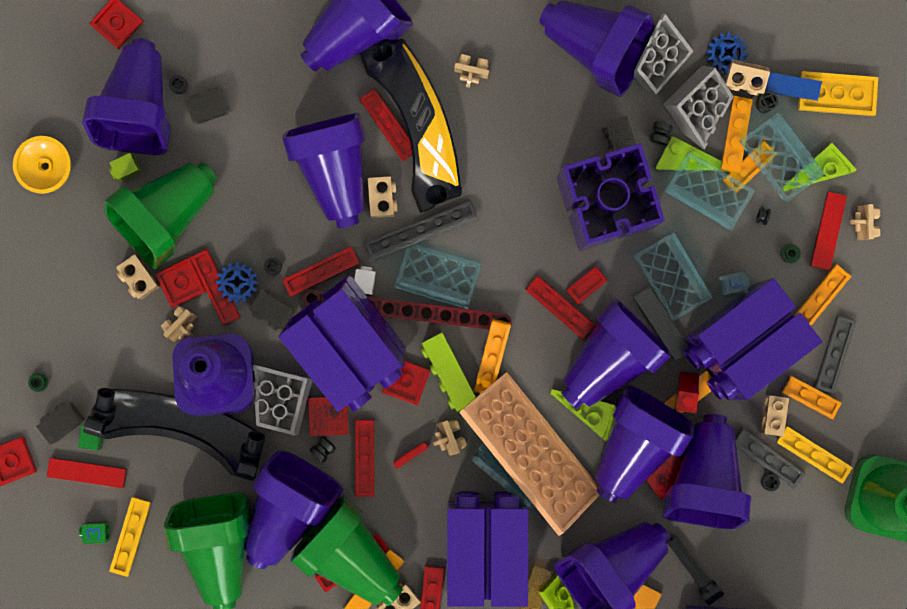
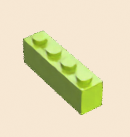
[420,333,476,412]

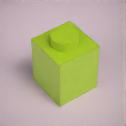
[109,153,142,182]

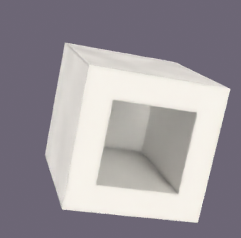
[354,266,376,295]

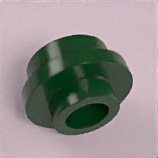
[781,244,801,263]
[28,373,48,392]

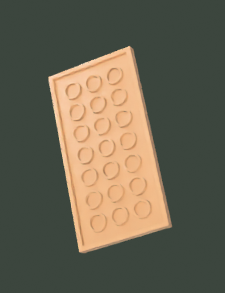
[459,372,600,536]

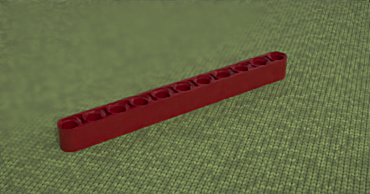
[303,290,512,330]

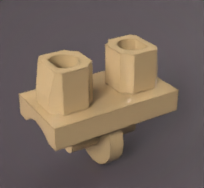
[454,54,489,88]
[849,204,880,240]
[161,306,198,343]
[433,420,467,456]

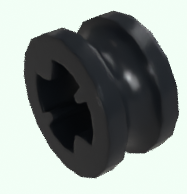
[169,75,188,94]
[756,206,771,226]
[264,258,282,276]
[761,473,780,491]

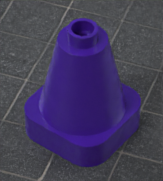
[301,0,413,72]
[540,0,655,97]
[82,38,171,155]
[282,113,365,228]
[561,298,671,409]
[172,334,256,417]
[595,385,694,503]
[662,414,752,530]
[244,451,343,569]
[554,522,670,609]

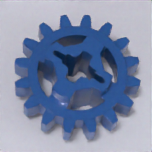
[706,32,749,75]
[216,262,258,304]

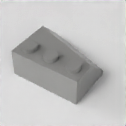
[633,13,694,94]
[664,66,734,149]
[253,365,312,435]

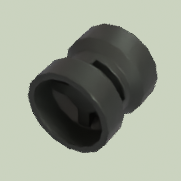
[755,91,778,113]
[650,121,673,146]
[309,436,336,463]

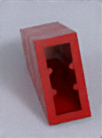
[674,371,699,413]

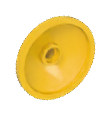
[13,136,71,194]

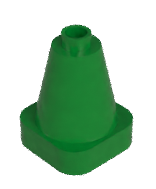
[104,162,217,270]
[844,454,907,542]
[164,493,251,609]
[290,495,403,606]

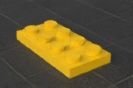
[798,71,878,116]

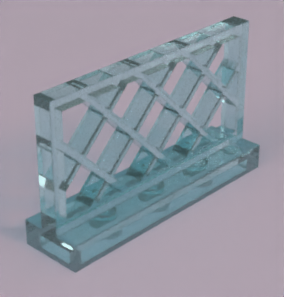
[739,112,825,203]
[664,152,755,231]
[634,232,713,321]
[395,244,482,309]
[471,442,535,511]

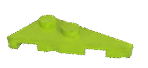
[655,136,722,171]
[781,143,857,192]
[550,389,614,441]
[539,573,574,609]

